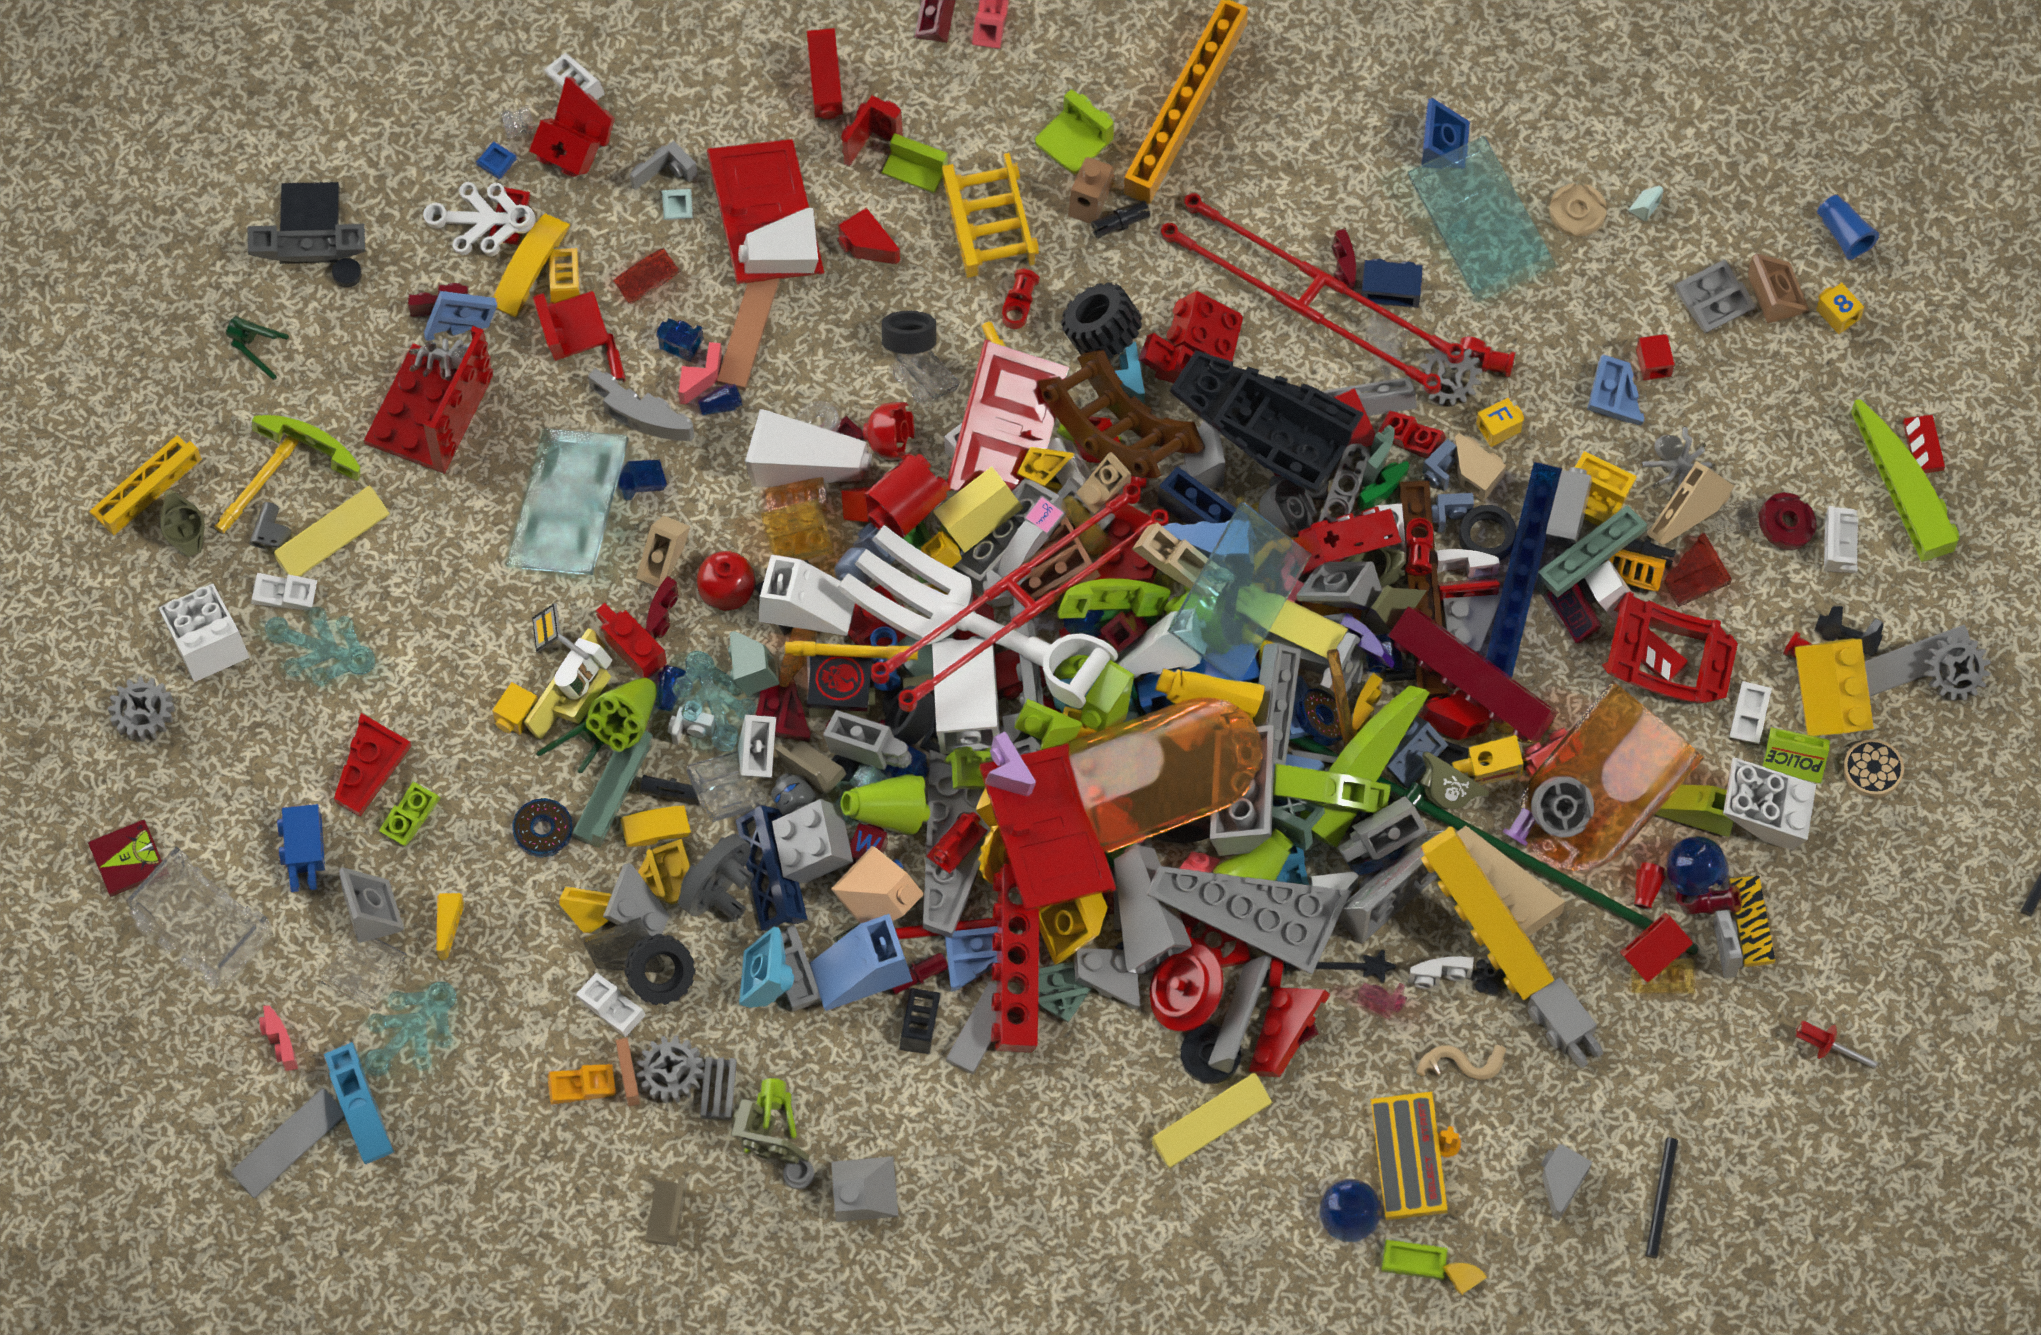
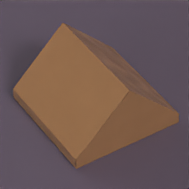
[1747,253,1810,324]

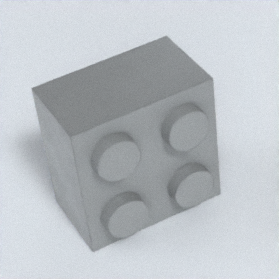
[772,799,853,883]

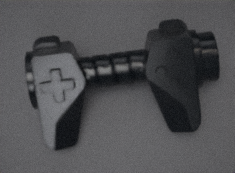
[1814,605,1884,656]

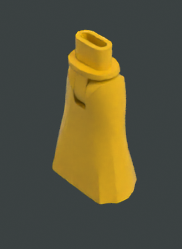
[1155,668,1265,730]

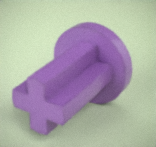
[1503,808,1535,847]

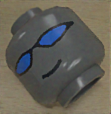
[771,773,816,816]

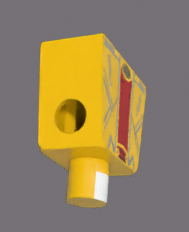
[1452,735,1523,785]

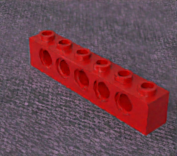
[991,864,1039,1053]

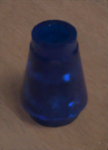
[698,383,743,416]
[655,665,687,712]

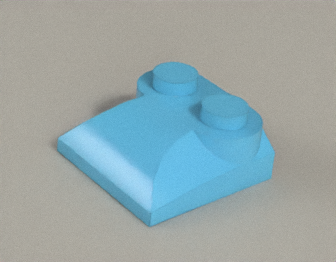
[739,926,794,1008]

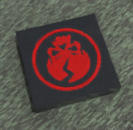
[807,655,873,712]

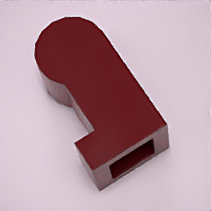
[1100,610,1149,653]

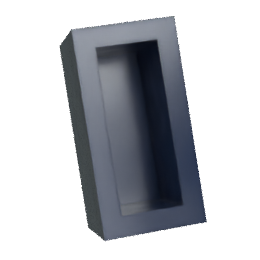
[1361,259,1423,308]

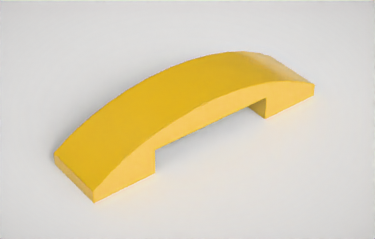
[493,213,571,318]

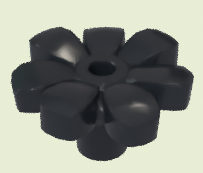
[1471,959,1507,996]

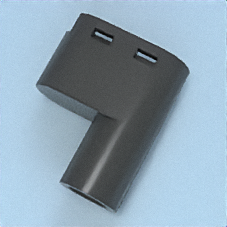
[249,502,292,549]

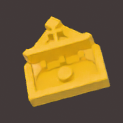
[638,839,691,905]

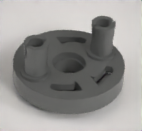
[678,834,754,922]

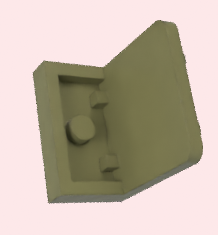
[731,1099,810,1165]

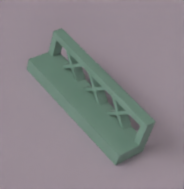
[1537,505,1647,597]
[572,731,653,848]
[1206,775,1325,851]

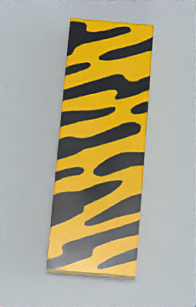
[1728,875,1775,967]

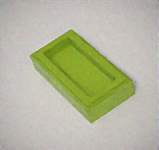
[1381,1239,1448,1280]

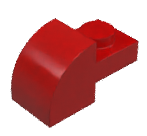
[1138,333,1194,383]

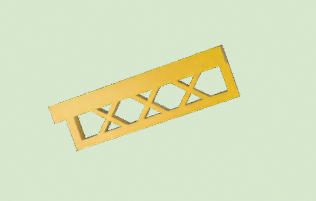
[90,435,202,536]

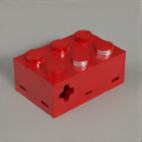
[1289,507,1402,576]

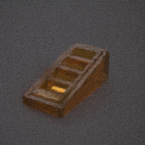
[765,477,827,517]
[779,627,817,687]

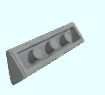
[1322,377,1417,416]
[1865,625,1971,697]
[1253,643,1301,767]
[1208,955,1271,1073]
[231,1088,345,1199]

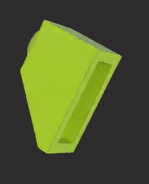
[1080,660,1134,736]

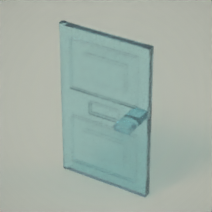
[1407,135,1556,302]
[506,428,629,575]
[1168,502,1312,681]

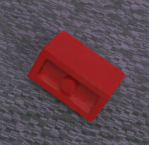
[1619,912,1693,982]

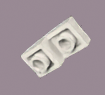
[1408,956,1474,989]

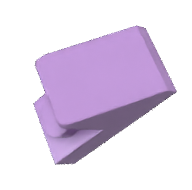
[985,732,1036,796]

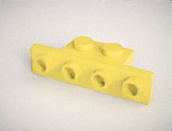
[524,629,612,739]

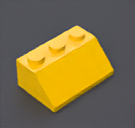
[1795,638,1874,736]

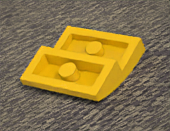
[1575,451,1637,526]

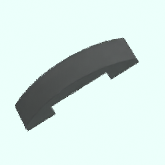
[247,224,365,262]

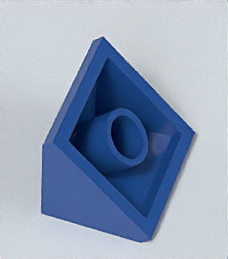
[1421,98,1470,172]

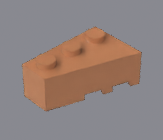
[1013,517,1101,605]

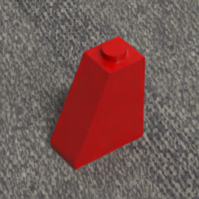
[806,28,843,120]

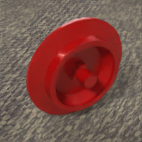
[1149,944,1223,1032]

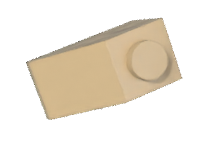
[636,515,690,587]

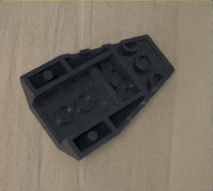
[1170,350,1364,494]

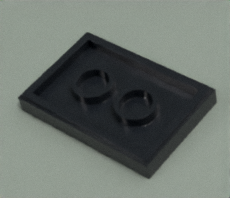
[279,182,340,264]

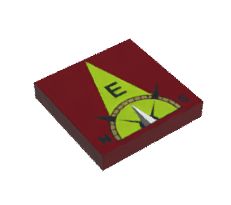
[88,819,167,897]

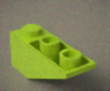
[1642,783,1734,837]

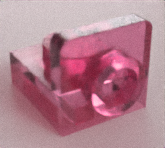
[1357,982,1407,1019]

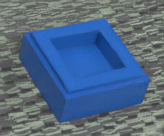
[476,141,517,180]

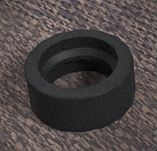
[882,311,936,354]
[1459,505,1516,561]
[885,685,935,746]

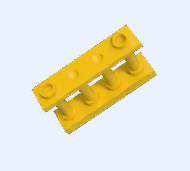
[942,153,1039,278]

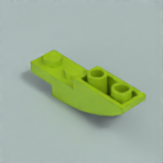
[1273,764,1391,814]

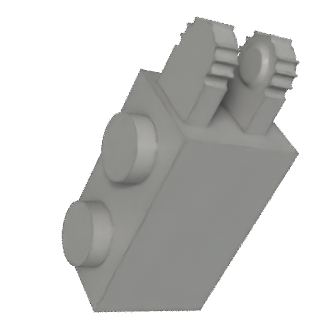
[823,710,912,770]
[1528,977,1603,1068]

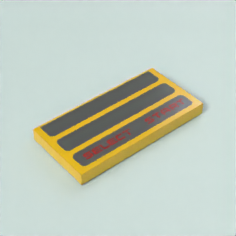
[1371,1091,1448,1220]

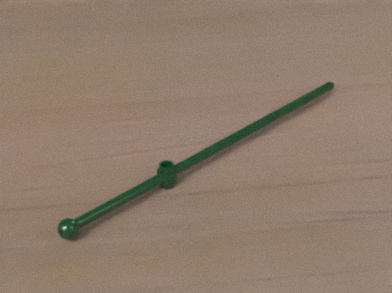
[1289,736,1699,955]

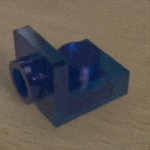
[617,460,667,500]

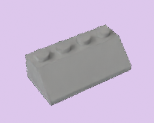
[952,478,1077,595]
[1210,725,1275,856]

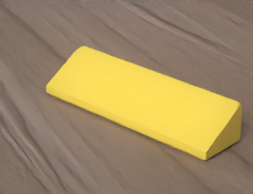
[274,486,390,577]
[1233,582,1348,660]
[1152,1073,1272,1168]

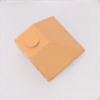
[831,846,924,924]

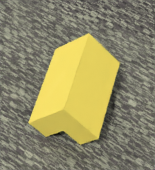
[933,467,1024,553]

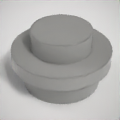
[783,1160,814,1189]

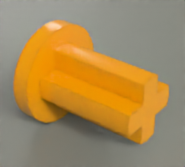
[1438,1126,1461,1157]

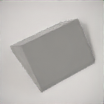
[339,867,404,943]

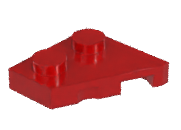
[554,76,615,147]

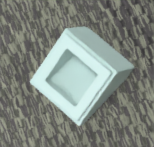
[1628,186,1663,221]
[662,188,693,220]

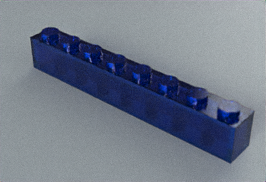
[1486,462,1563,678]

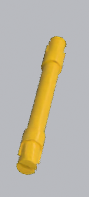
[214,435,299,534]
[785,641,918,661]

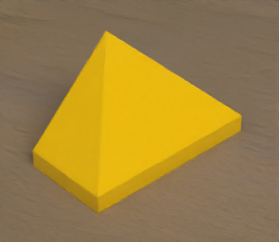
[559,887,612,934]

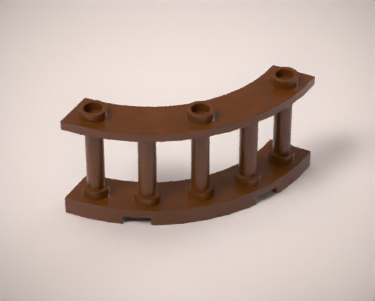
[1037,350,1205,478]

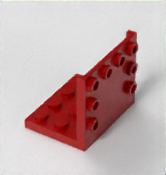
[364,326,494,474]

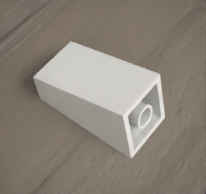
[932,636,1000,754]

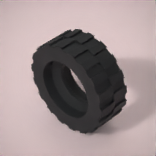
[624,934,696,1005]

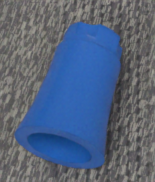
[1817,195,1879,260]

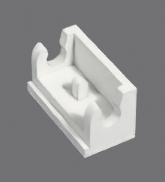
[1824,506,1858,573]

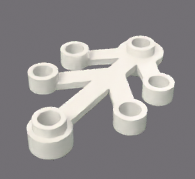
[423,182,536,256]

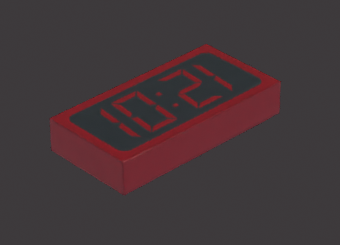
[1547,583,1602,643]

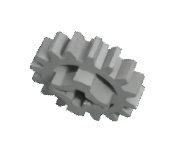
[1420,342,1483,406]
[1924,636,1991,700]
[108,676,175,742]
[637,1036,705,1104]

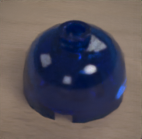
[1666,836,1729,896]
[1319,1178,1381,1242]

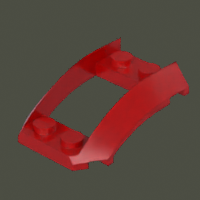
[1601,591,1738,704]

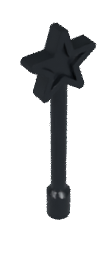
[1285,949,1396,983]

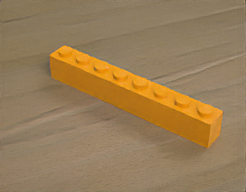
[1124,0,1248,205]

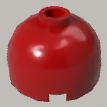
[863,402,915,460]
[696,551,756,611]

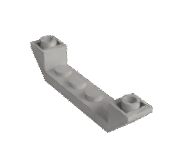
[983,570,1044,743]

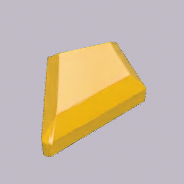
[1017,447,1074,487]

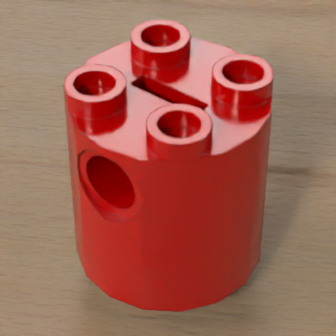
[864,454,950,538]

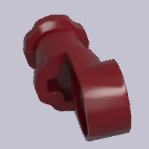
[1675,883,1742,915]

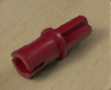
[892,953,948,995]

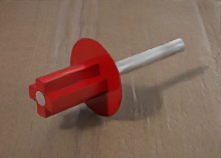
[1795,1020,1877,1069]

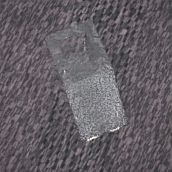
[1365,311,1410,380]

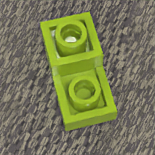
[379,781,441,846]

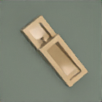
[1132,522,1230,601]

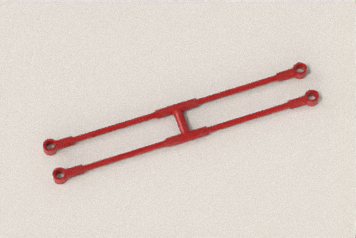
[1161,193,1465,394]
[871,483,1169,712]

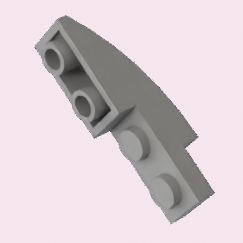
[588,368,694,441]

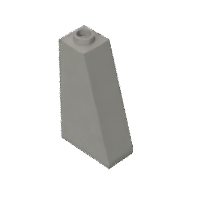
[1114,844,1192,974]

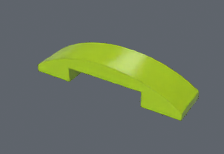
[252,415,360,481]
[1057,579,1171,618]

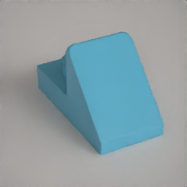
[1115,341,1145,404]

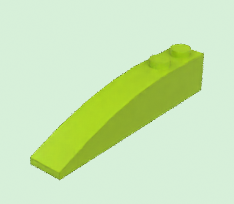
[1851,399,1960,562]
[1300,685,1430,847]

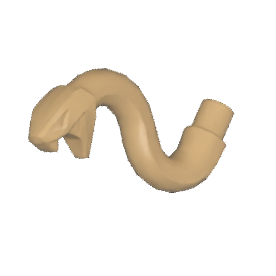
[1416,1045,1506,1080]

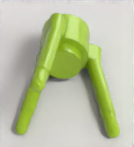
[744,1078,797,1154]

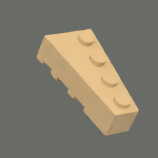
[1457,826,1565,937]

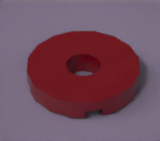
[1759,492,1817,551]

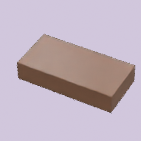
[615,1038,640,1107]

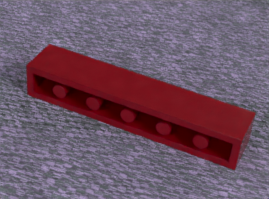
[1388,606,1560,742]

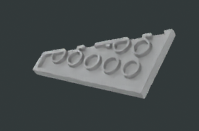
[923,750,991,938]
[1146,866,1351,974]

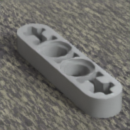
[1318,444,1370,523]

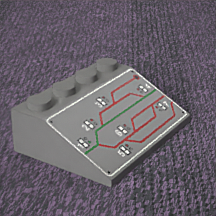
[1338,830,1444,944]

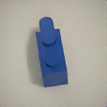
[277,804,325,892]

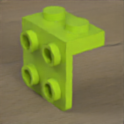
[1035,89,1114,175]

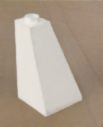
[745,409,872,487]

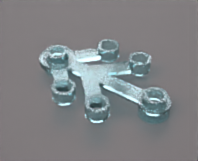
[265,607,376,687]
[672,651,756,752]
[365,982,457,1076]

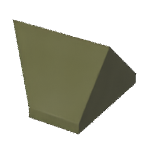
[1361,585,1427,635]

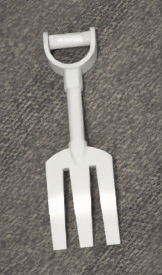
[836,525,1118,708]

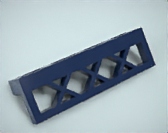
[735,805,808,931]

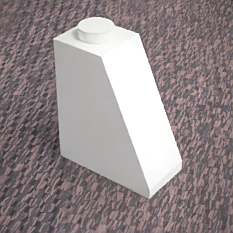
[739,208,818,273]

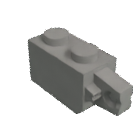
[1338,796,1427,862]

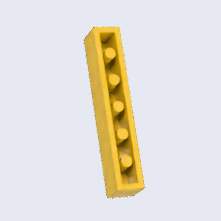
[1421,826,1555,1000]

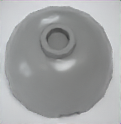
[1531,776,1594,837]

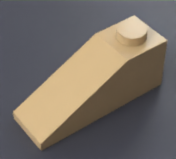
[1646,461,1735,545]

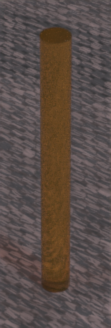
[1327,649,1354,748]

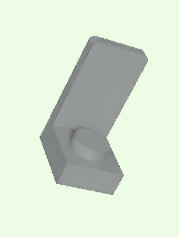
[630,140,697,190]

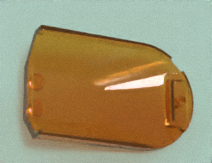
[1520,681,1705,871]
[1069,698,1263,853]

